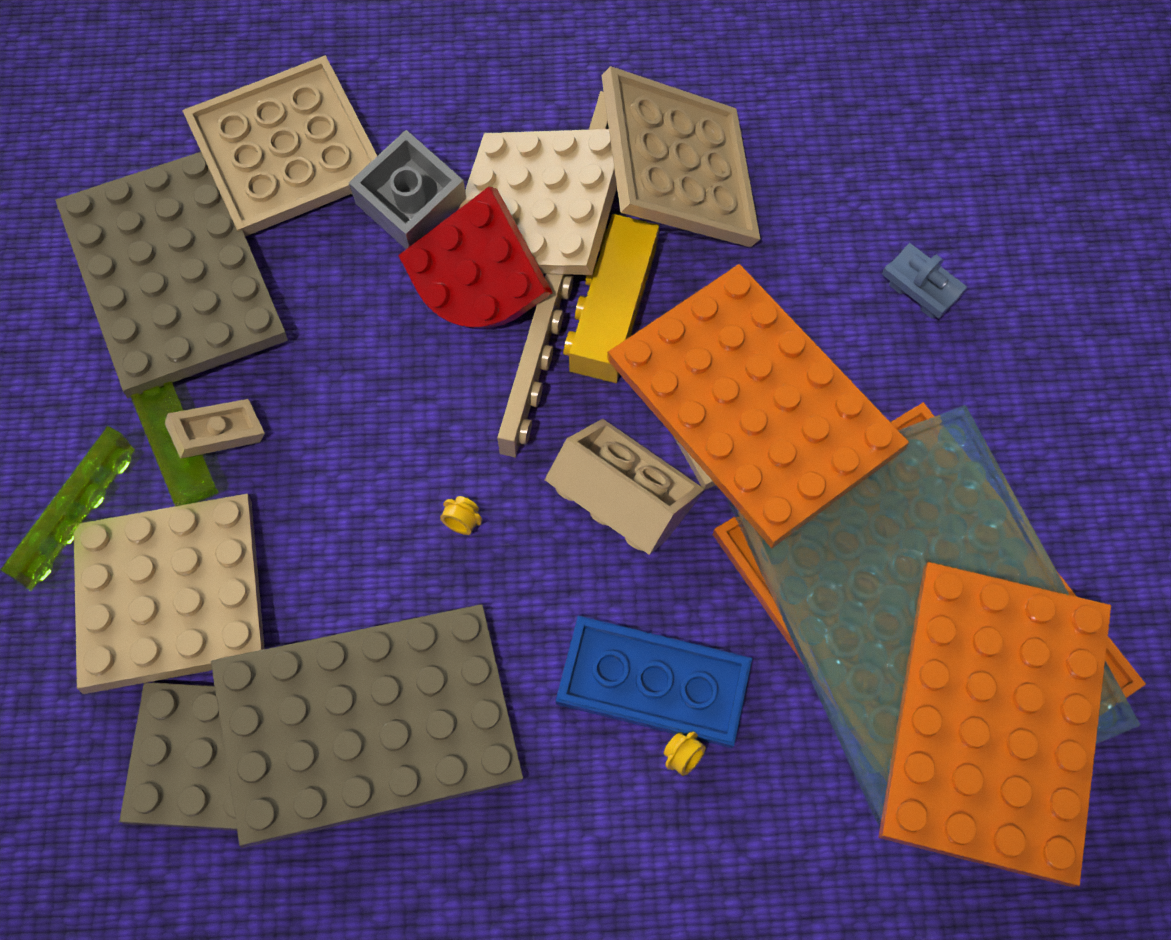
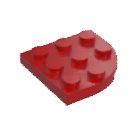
[398,186,553,328]

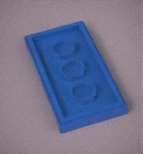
[555,616,752,749]

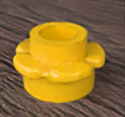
[440,496,482,535]
[664,732,706,776]

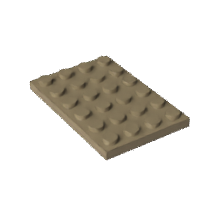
[55,152,288,399]
[211,604,523,848]

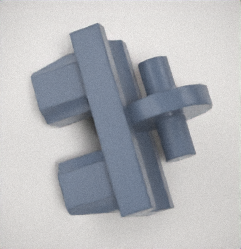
[882,243,967,319]

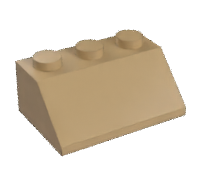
[545,419,705,555]

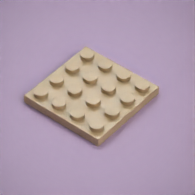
[182,55,377,237]
[602,66,760,247]
[459,129,617,275]
[73,494,265,694]

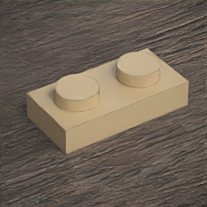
[165,399,265,459]

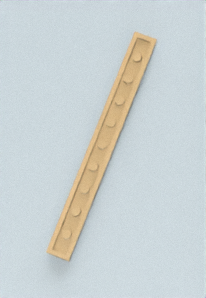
[497,91,609,458]

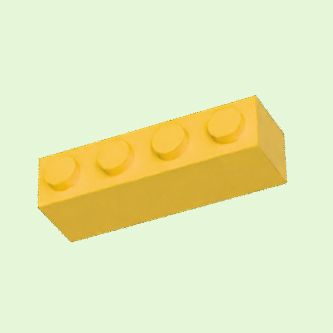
[563,214,659,383]

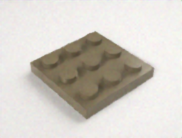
[119,682,237,831]

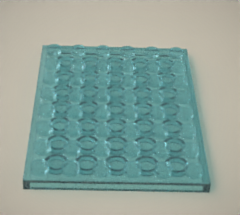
[727,405,1140,828]

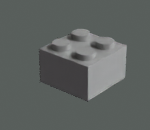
[349,130,466,249]

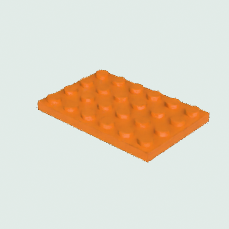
[607,264,909,548]
[878,562,1111,887]

